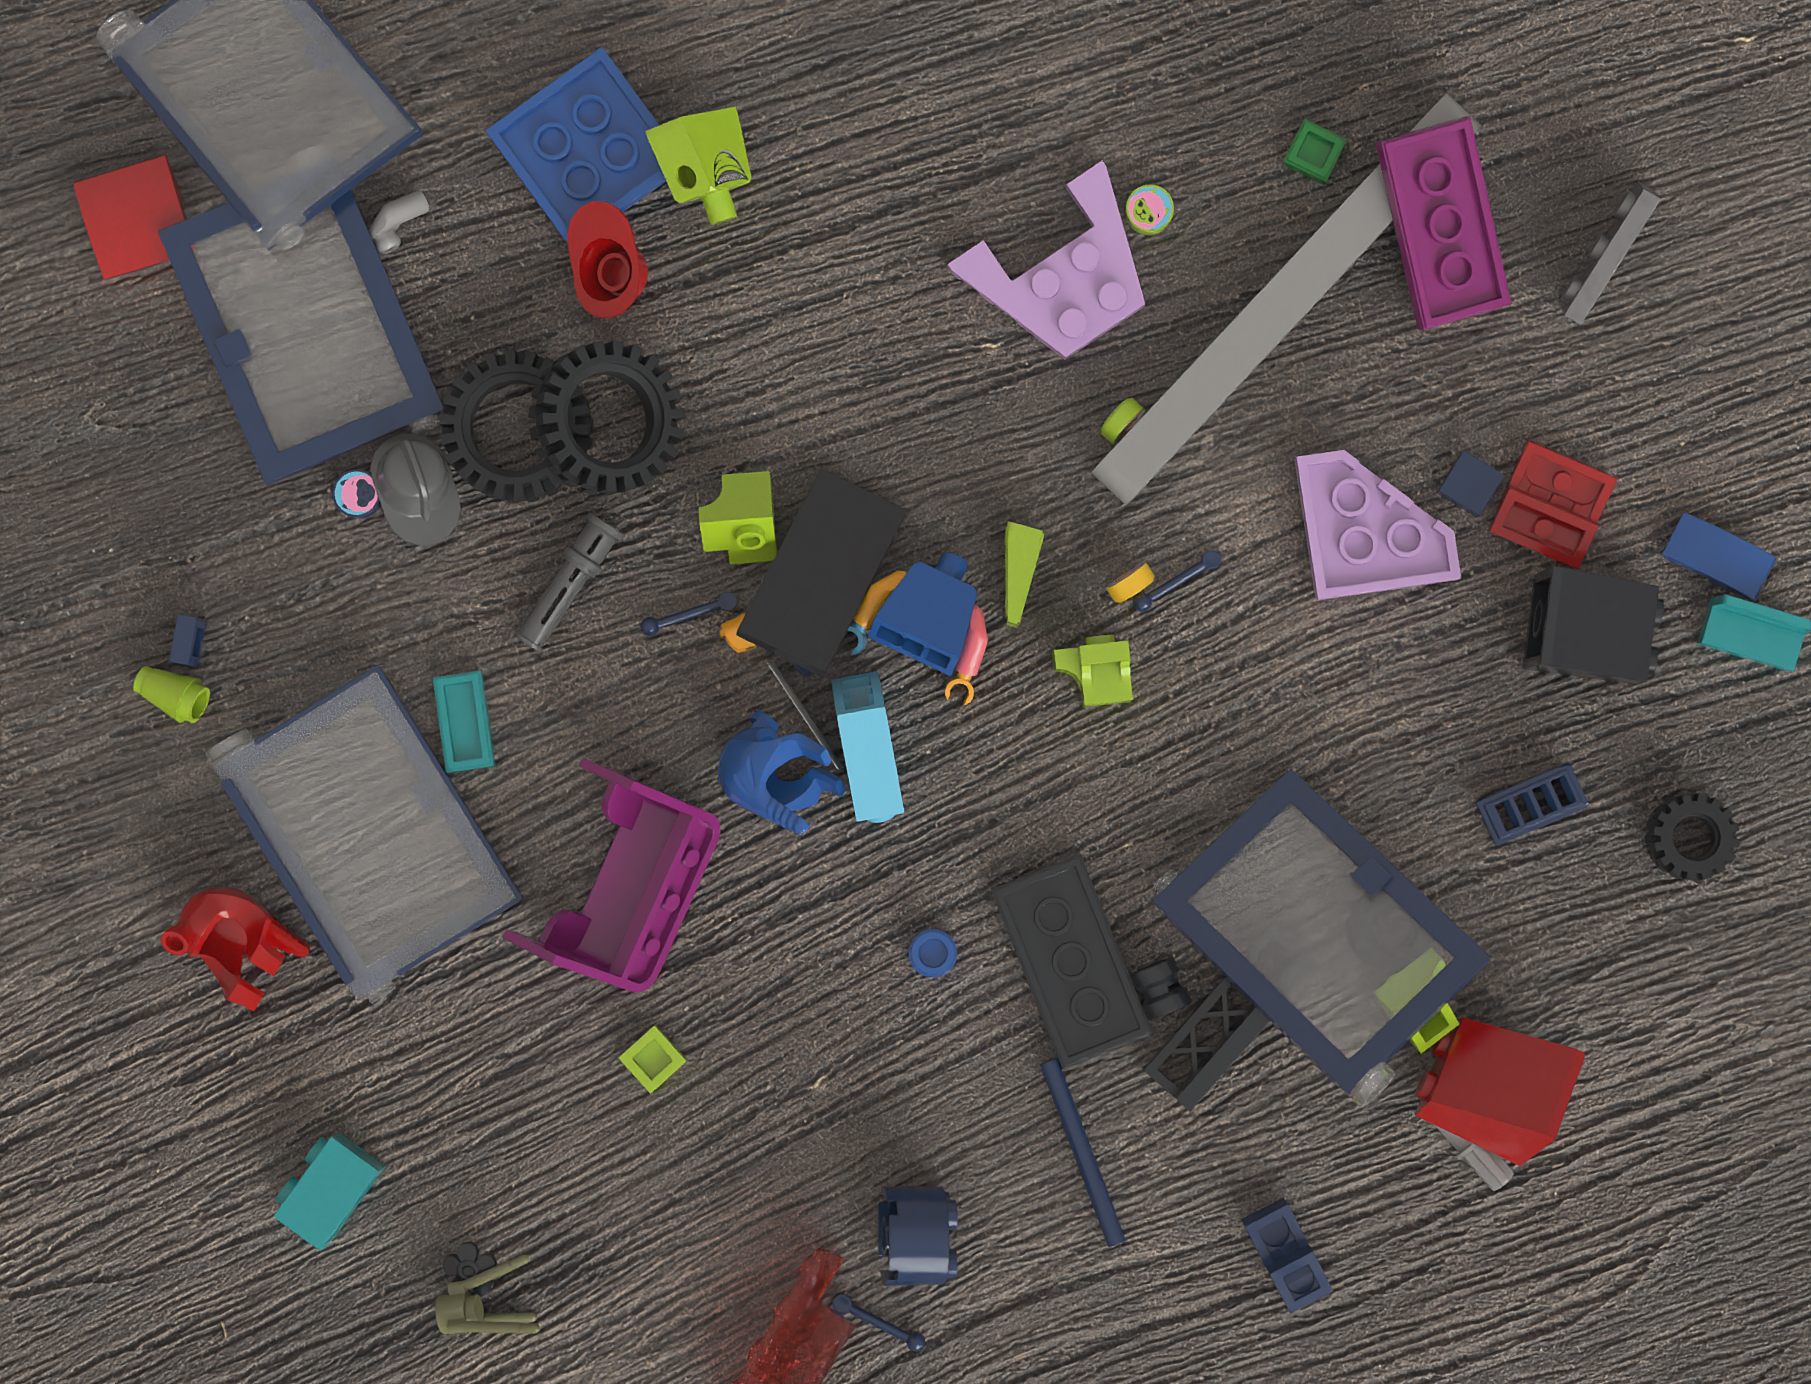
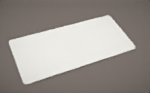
[767,663,844,770]

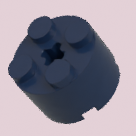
[878,1185,958,1286]

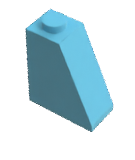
[831,671,904,823]

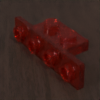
[731,1248,856,1384]

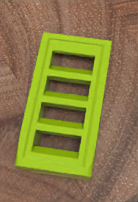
[1005,521,1045,627]

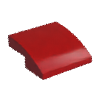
[73,154,198,280]
[1489,439,1618,569]

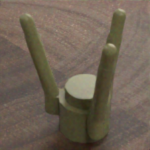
[435,1254,540,1334]

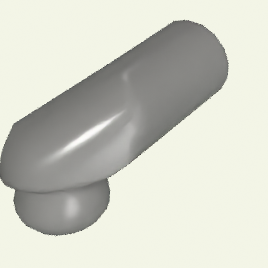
[368,190,429,254]

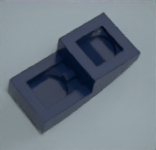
[1241,1197,1333,1314]

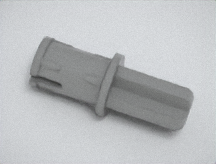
[1435,1125,1514,1191]

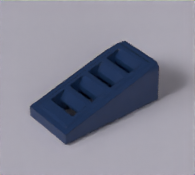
[1475,762,1589,846]

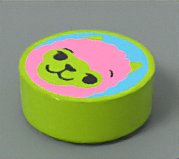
[1125,185,1174,235]
[1100,398,1145,445]

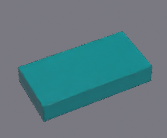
[433,670,496,773]

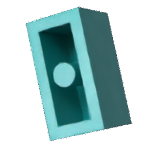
[273,1132,386,1251]

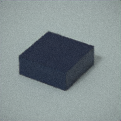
[1436,450,1505,518]
[169,614,207,667]

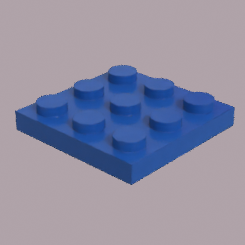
[485,47,666,244]

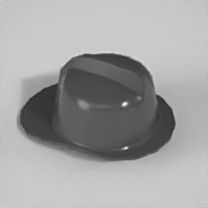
[370,433,461,546]

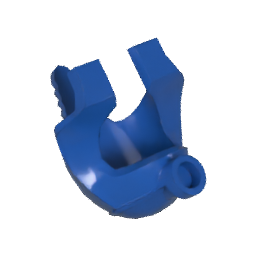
[718,710,847,834]

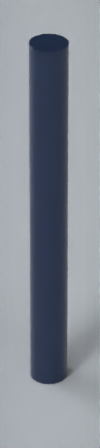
[1040,1058,1126,1247]

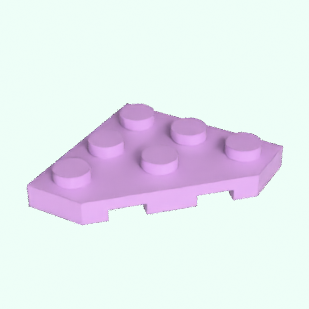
[1294,450,1461,601]

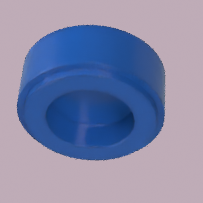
[909,929,957,977]

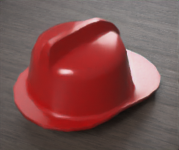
[567,201,648,318]

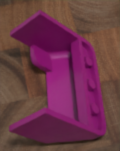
[502,758,720,993]

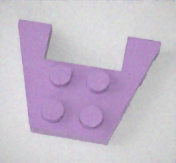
[947,161,1145,360]

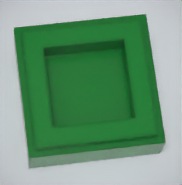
[1281,119,1347,185]

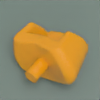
[719,613,756,653]

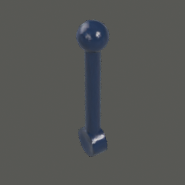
[1133,550,1221,612]
[641,592,737,636]
[832,1293,925,1352]

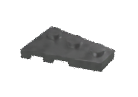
[1560,181,1661,325]

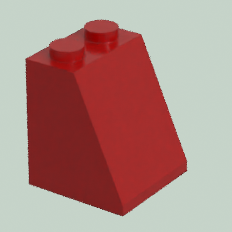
[1415,1017,1586,1166]

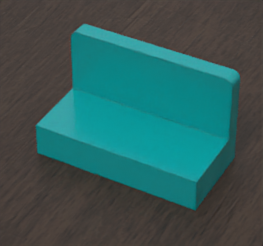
[1697,594,1811,672]

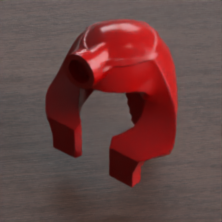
[161,887,310,1011]

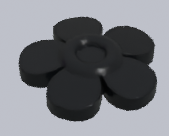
[443,1241,498,1295]

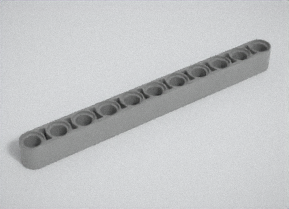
[1091,93,1482,506]

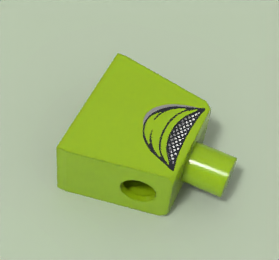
[645,106,751,225]

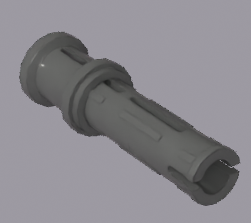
[515,512,625,652]

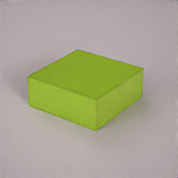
[619,1024,687,1094]

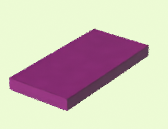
[1375,116,1512,330]

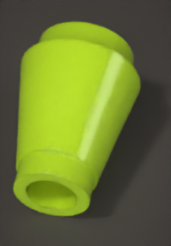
[133,666,210,723]

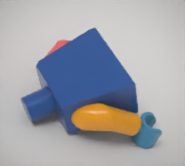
[847,552,988,705]

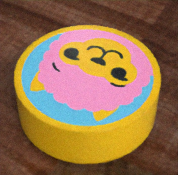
[1106,562,1155,603]

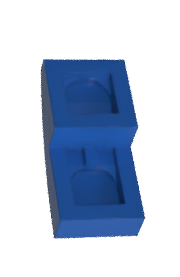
[1662,512,1776,602]

